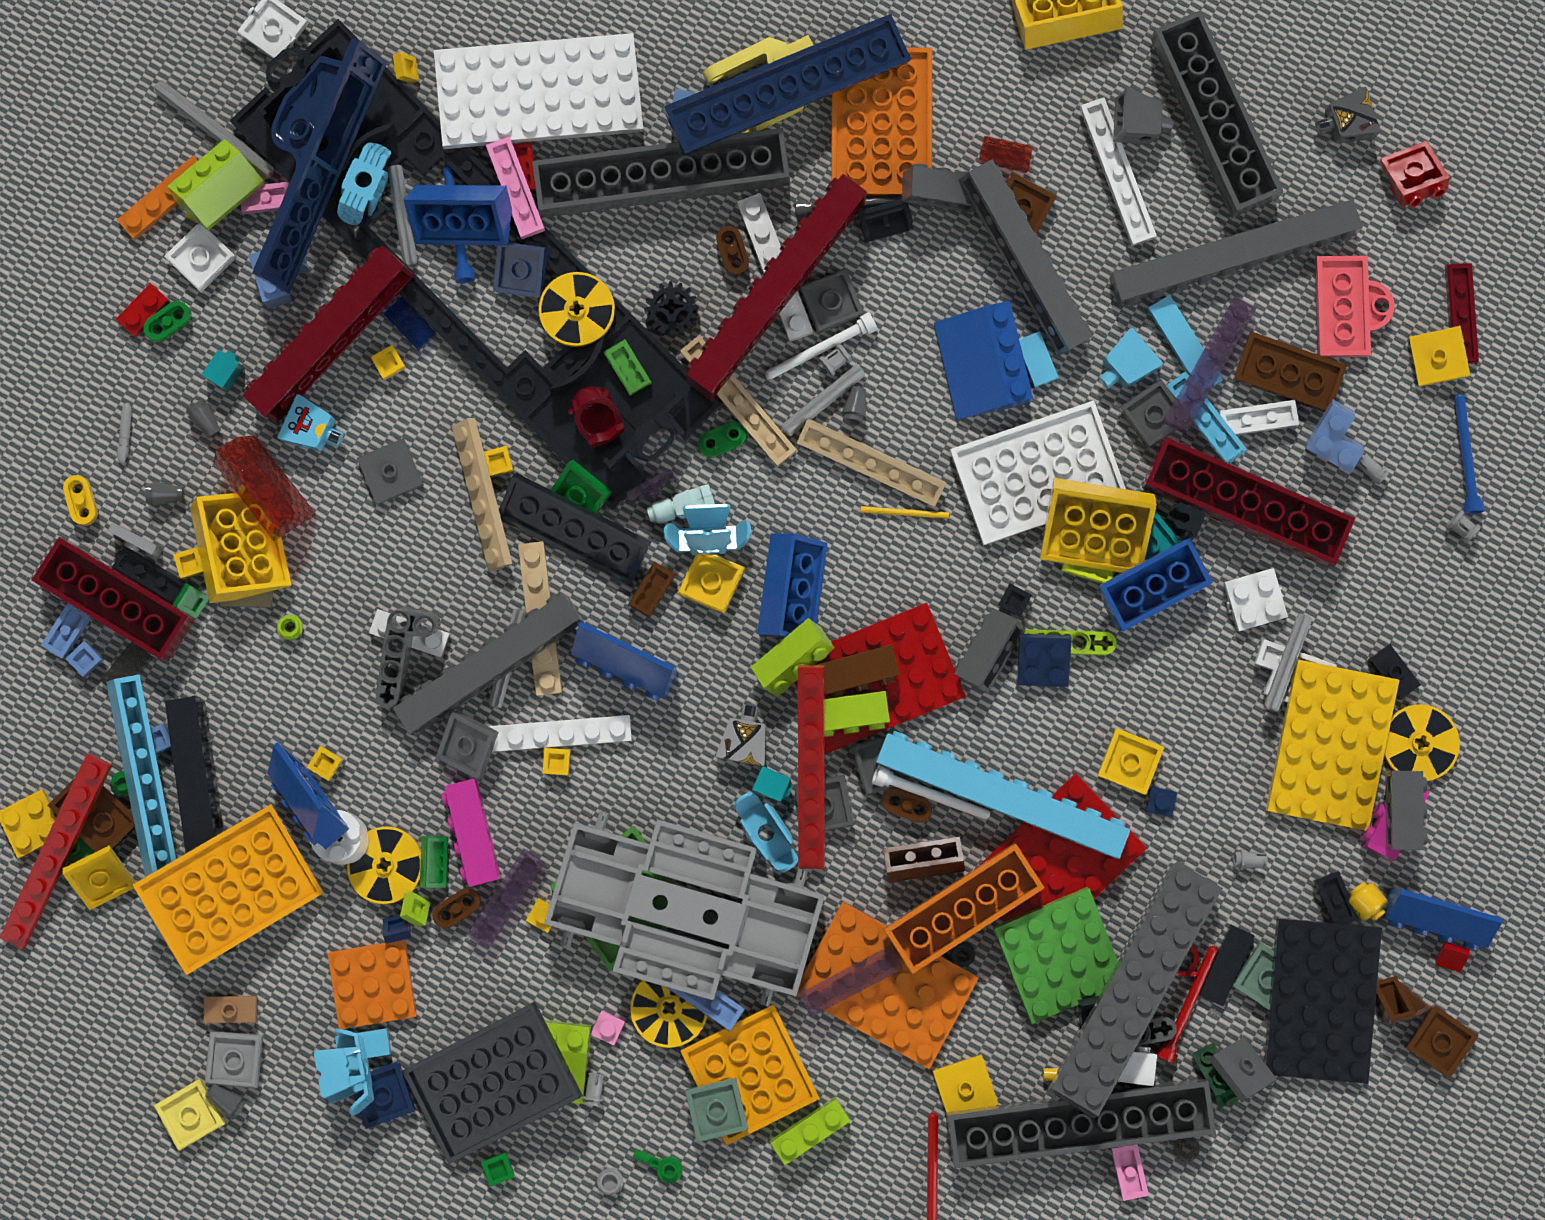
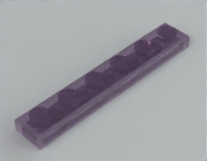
[1163,297,1257,434]

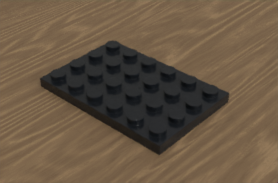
[1264,918,1382,1084]
[402,1001,583,1164]

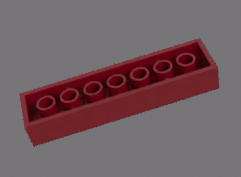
[242,246,415,422]
[1142,437,1356,568]

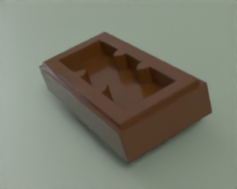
[628,561,676,618]

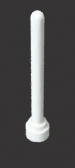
[765,312,878,379]
[872,764,990,819]

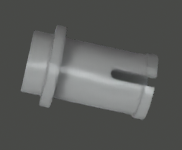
[1356,453,1389,485]
[1233,849,1268,870]
[583,1073,605,1106]

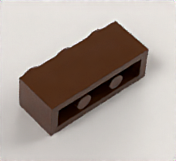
[817,645,900,698]
[883,836,965,883]

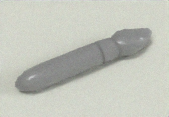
[117,402,132,464]

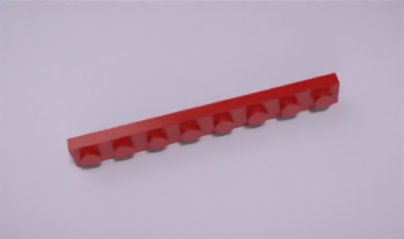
[798,665,825,869]
[0,753,113,950]

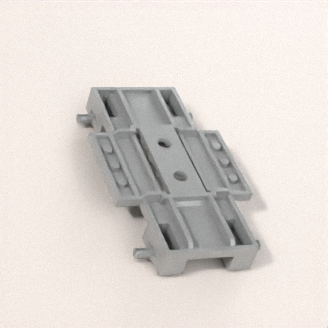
[544,811,825,1007]

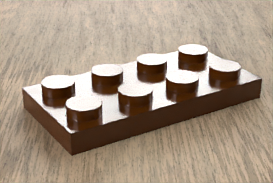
[1233,331,1347,412]

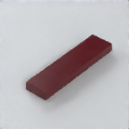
[1445,263,1479,364]

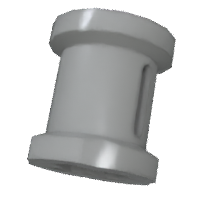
[819,344,852,376]
[1446,510,1481,543]

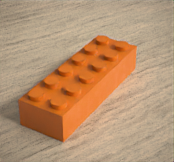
[883,844,1045,974]

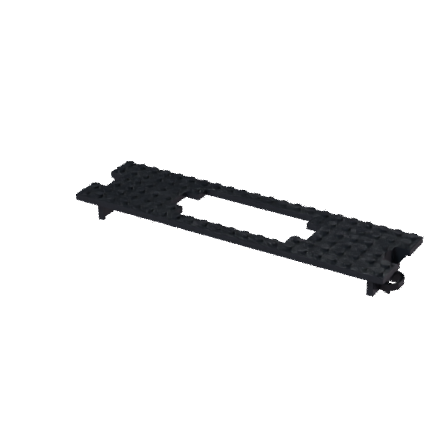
[230,19,721,511]

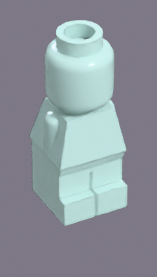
[647,484,715,524]

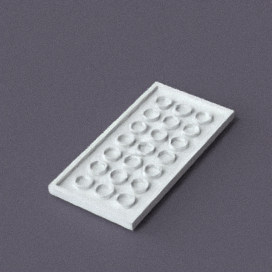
[434,33,643,149]

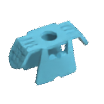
[337,143,391,225]
[664,504,751,555]
[734,792,799,873]
[314,1028,374,1116]

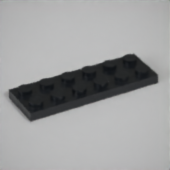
[499,473,652,586]

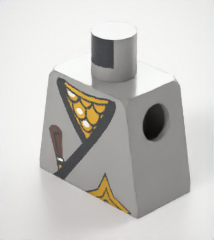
[716,705,766,767]

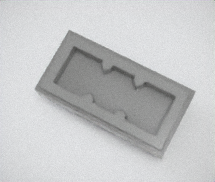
[108,523,163,558]

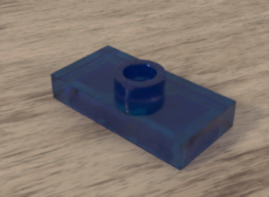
[383,297,437,351]

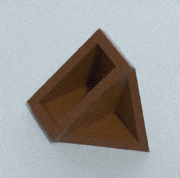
[1376,976,1431,1024]

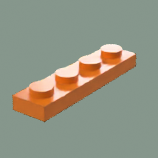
[117,155,198,240]

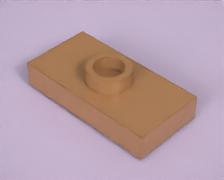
[204,996,258,1023]

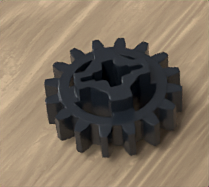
[644,281,699,338]

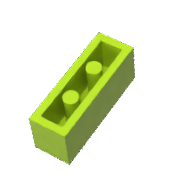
[751,618,834,697]
[825,691,890,737]
[770,1096,850,1165]

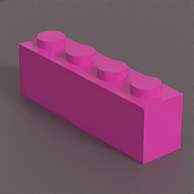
[442,779,502,887]

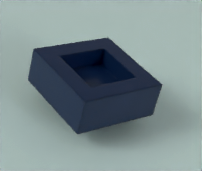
[1145,786,1177,817]
[382,915,411,944]

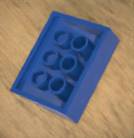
[934,301,1033,420]
[571,621,678,701]

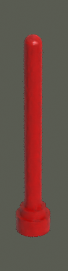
[1156,946,1218,1064]
[927,1112,938,1220]

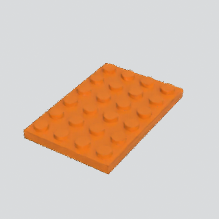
[831,47,932,197]
[797,902,979,1069]

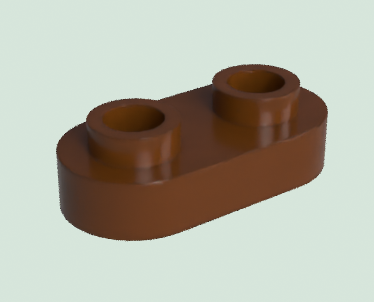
[716,226,749,276]
[882,788,932,823]
[432,888,481,928]

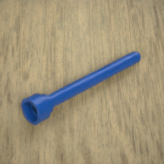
[443,166,475,284]
[1454,393,1485,514]

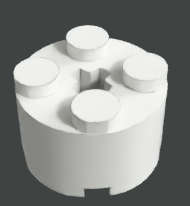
[310,810,369,865]

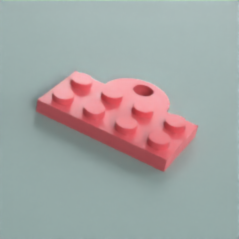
[1315,256,1395,358]

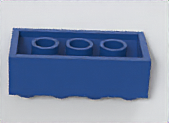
[403,185,512,246]
[757,533,828,639]
[1099,537,1213,631]
[267,742,350,849]
[1381,888,1503,951]

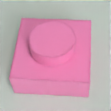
[591,1010,625,1045]

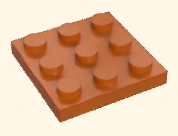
[327,939,417,1029]

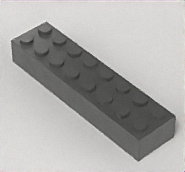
[1150,10,1283,218]

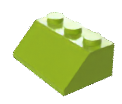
[167,139,265,231]

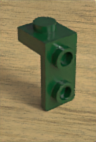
[1192,1043,1239,1109]

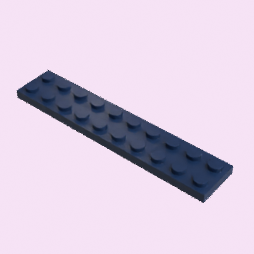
[663,14,912,155]

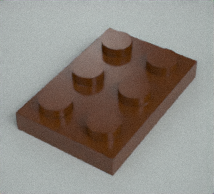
[47,778,135,852]

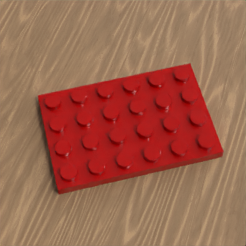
[794,603,966,755]
[976,773,1147,922]

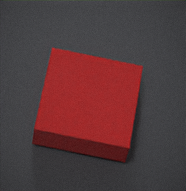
[1435,942,1470,972]

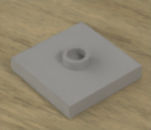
[205,1031,263,1088]

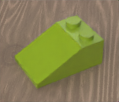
[545,1020,592,1104]

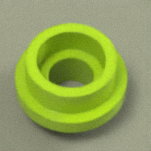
[277,615,303,640]

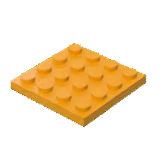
[680,1004,820,1146]

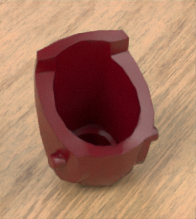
[568,386,625,448]

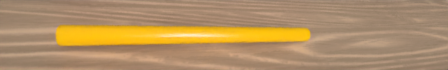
[860,506,949,519]

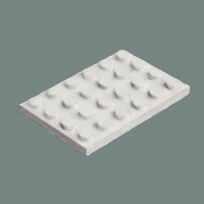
[950,401,1126,546]

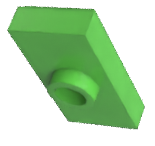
[604,339,652,396]

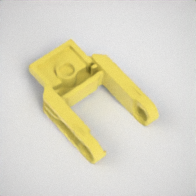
[702,35,813,134]

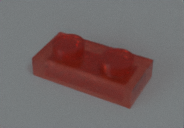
[978,136,1033,173]

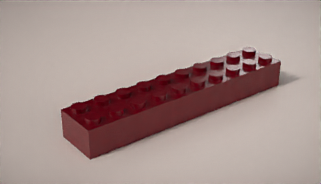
[686,174,867,401]

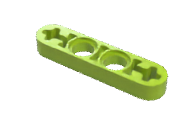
[1016,630,1117,656]

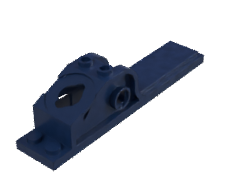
[252,38,387,294]

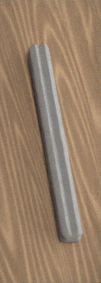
[153,80,275,179]

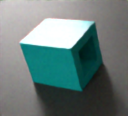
[201,349,244,393]
[752,766,794,803]

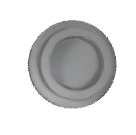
[597,1168,623,1195]

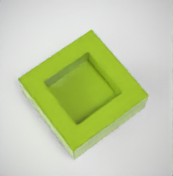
[400,892,431,927]

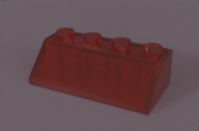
[213,435,316,541]

